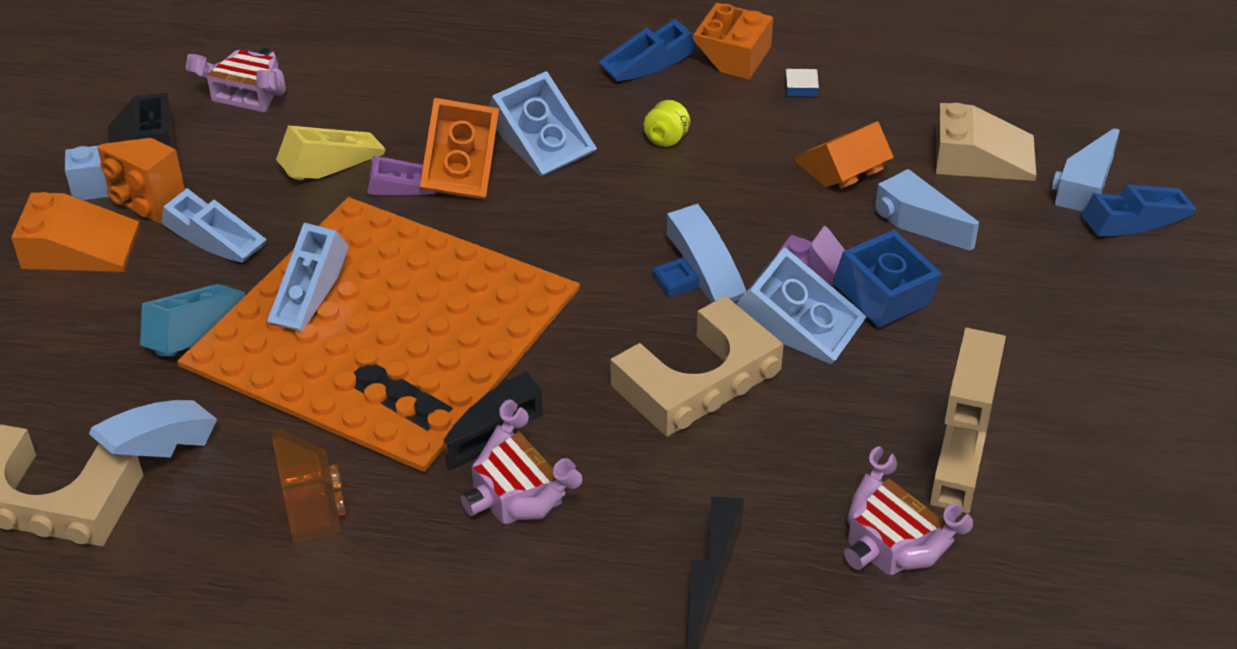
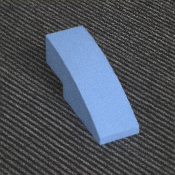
[162,188,266,263]
[667,204,746,303]
[89,400,217,457]

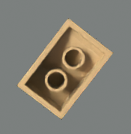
[935,102,1036,181]

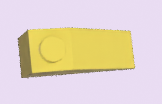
[276,125,386,180]

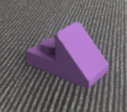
[777,226,845,286]

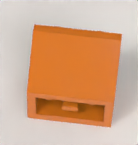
[693,3,773,80]
[97,138,185,224]

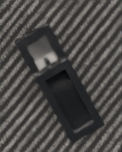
[443,371,543,470]

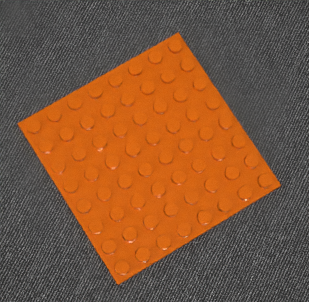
[177,197,580,472]

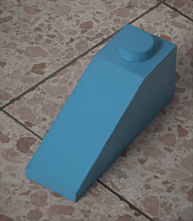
[140,284,245,356]

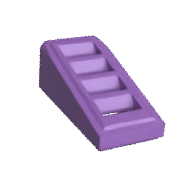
[367,156,436,195]

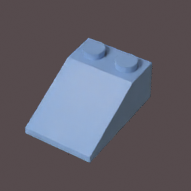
[489,71,597,177]
[736,247,867,364]

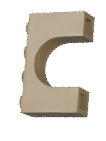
[610,296,783,437]
[930,328,1006,513]
[0,424,143,546]

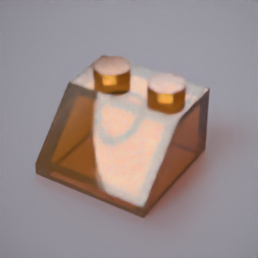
[271,429,346,542]

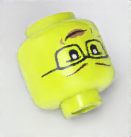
[643,100,690,147]

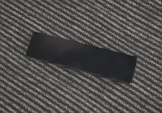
[687,497,744,649]

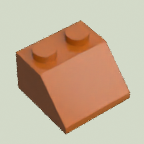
[794,121,894,189]

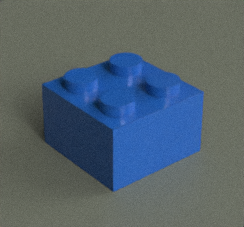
[832,230,942,328]

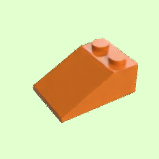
[419,98,499,200]
[11,192,140,272]

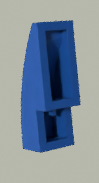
[598,18,698,81]
[1081,184,1197,236]

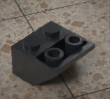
[108,93,175,149]

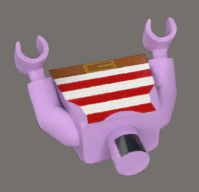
[185,48,286,112]
[461,400,582,524]
[844,446,973,575]

